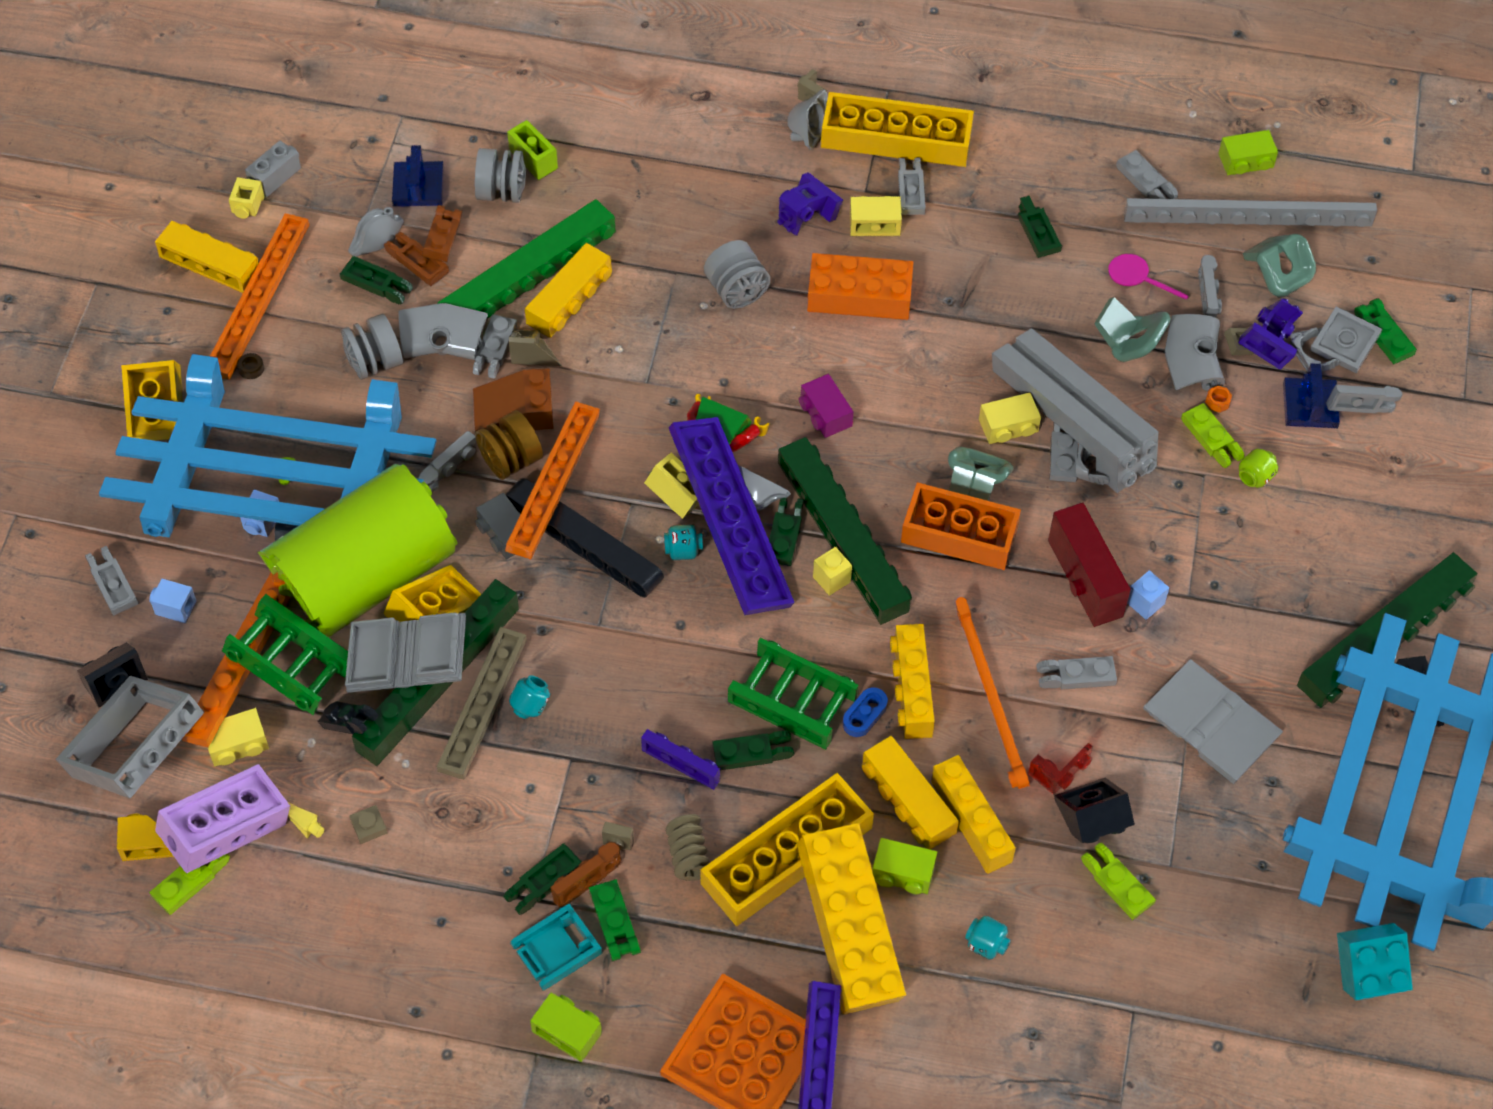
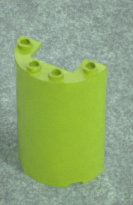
[257,464,458,637]

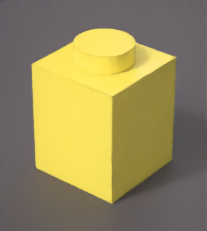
[813,547,852,596]

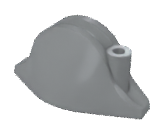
[787,90,828,150]
[348,207,404,257]
[737,464,790,511]

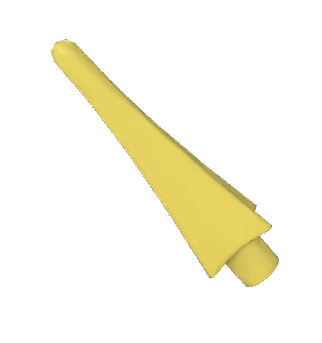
[288,802,324,839]

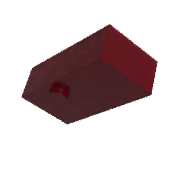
[1048,502,1131,627]

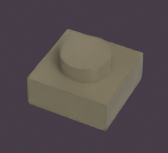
[1224,328,1254,355]
[349,805,387,844]
[602,822,634,851]

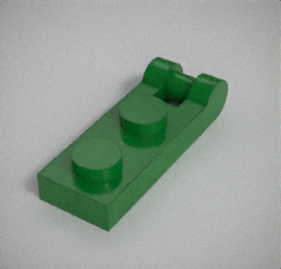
[1354,298,1417,365]
[589,879,641,962]

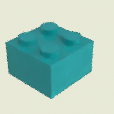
[1337,923,1413,1001]

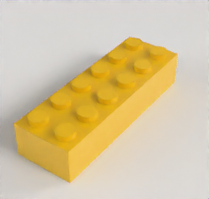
[821,92,974,167]
[700,773,874,927]
[796,823,906,1015]

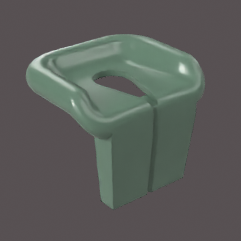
[1242,234,1316,297]
[1094,297,1170,362]
[948,447,1014,501]

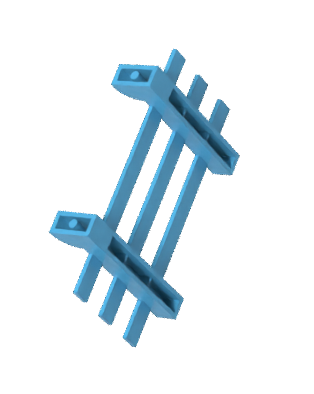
[99,354,437,538]
[1282,613,1493,951]

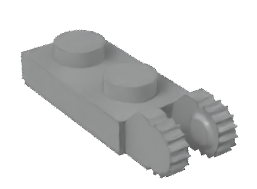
[1116,150,1178,199]
[898,158,925,215]
[1198,255,1222,318]
[473,314,517,378]
[1326,385,1403,413]
[1049,422,1078,482]
[418,431,476,493]
[85,546,138,616]
[1036,656,1117,690]

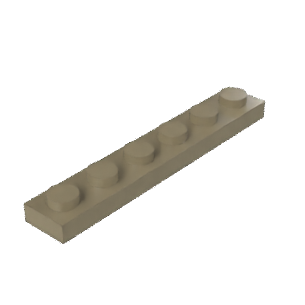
[437,627,527,780]

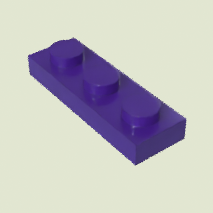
[641,729,720,790]

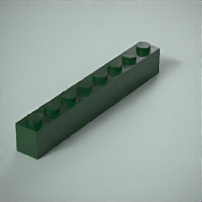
[778,437,912,625]
[1297,552,1478,708]
[352,579,519,766]

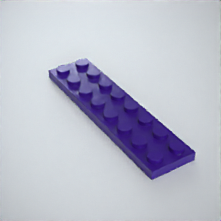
[668,417,795,615]

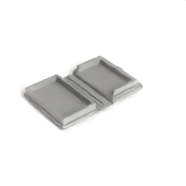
[345,613,466,693]
[1143,659,1283,784]

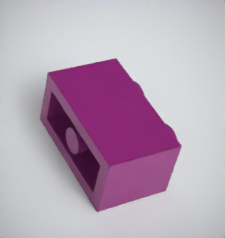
[799,373,854,438]

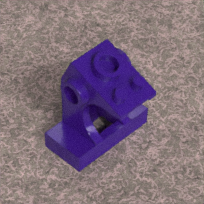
[777,172,843,236]
[1238,298,1303,370]

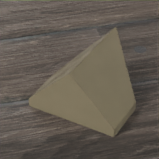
[509,329,562,366]

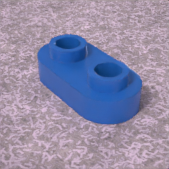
[843,687,888,737]

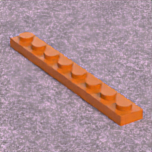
[210,213,309,380]
[505,401,600,559]
[182,572,291,748]

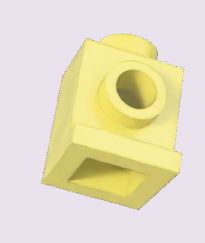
[229,177,265,219]

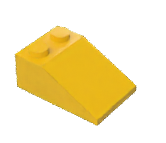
[121,360,183,441]
[384,565,481,622]

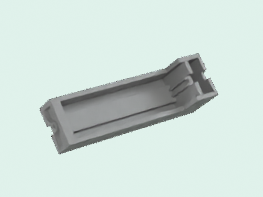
[992,328,1158,493]

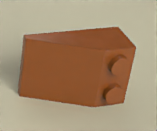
[473,368,554,432]

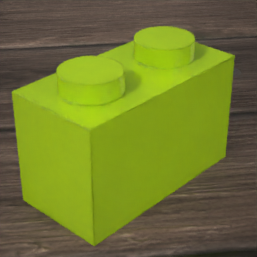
[507,120,558,180]
[1218,130,1278,176]
[872,838,937,894]
[530,992,602,1063]

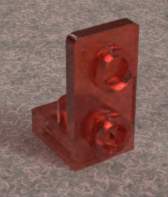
[1028,743,1093,795]

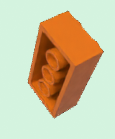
[807,253,913,320]
[901,482,1021,570]

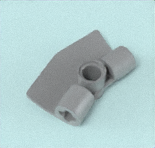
[399,303,488,360]
[1165,314,1225,391]

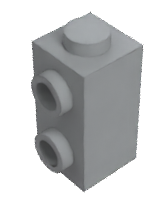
[245,141,301,198]

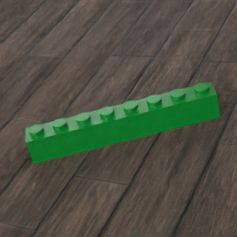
[437,199,616,318]

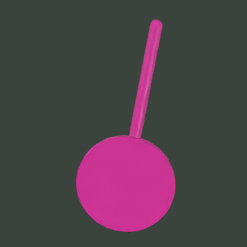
[1108,254,1189,300]

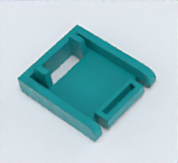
[510,904,602,990]

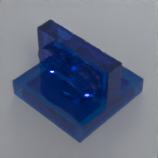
[392,145,444,207]
[1283,363,1340,429]

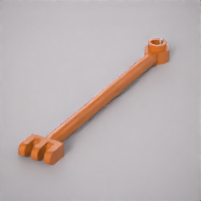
[956,597,1030,789]

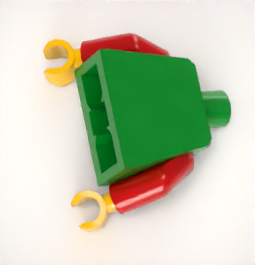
[687,394,769,452]

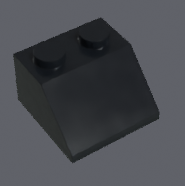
[77,642,148,708]
[1054,777,1135,843]

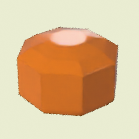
[1205,386,1232,413]

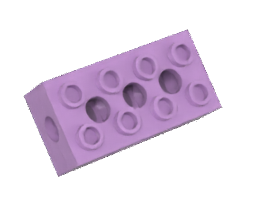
[155,764,290,873]

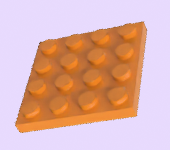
[660,973,806,1109]

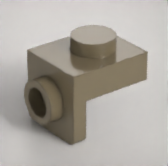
[797,69,827,101]

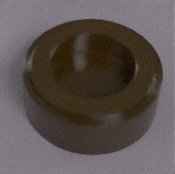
[237,353,264,379]

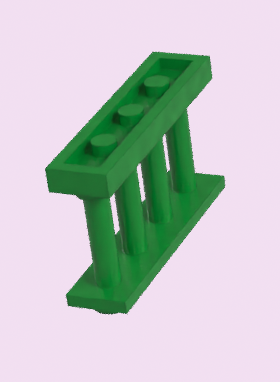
[222,594,348,715]
[728,637,859,750]

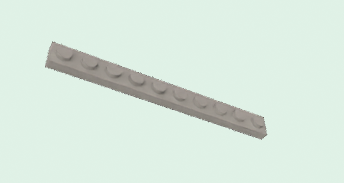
[1124,198,1377,227]

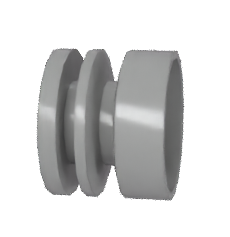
[475,148,526,203]
[704,240,770,309]
[341,314,403,380]

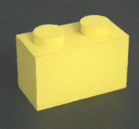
[850,196,902,236]
[979,392,1041,444]
[644,452,699,519]
[208,708,269,767]

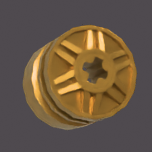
[475,410,543,480]

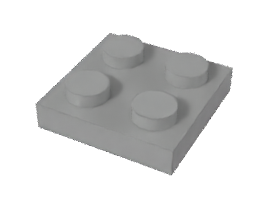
[1310,306,1382,374]

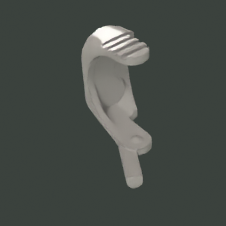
[1290,327,1340,374]
[1076,444,1109,485]

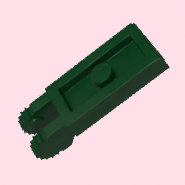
[340,256,413,305]
[769,497,804,566]
[712,730,795,770]
[504,843,582,915]

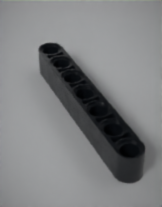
[505,478,664,598]

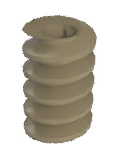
[666,814,709,881]

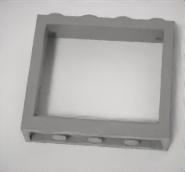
[56,676,204,799]

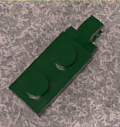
[1018,196,1062,258]

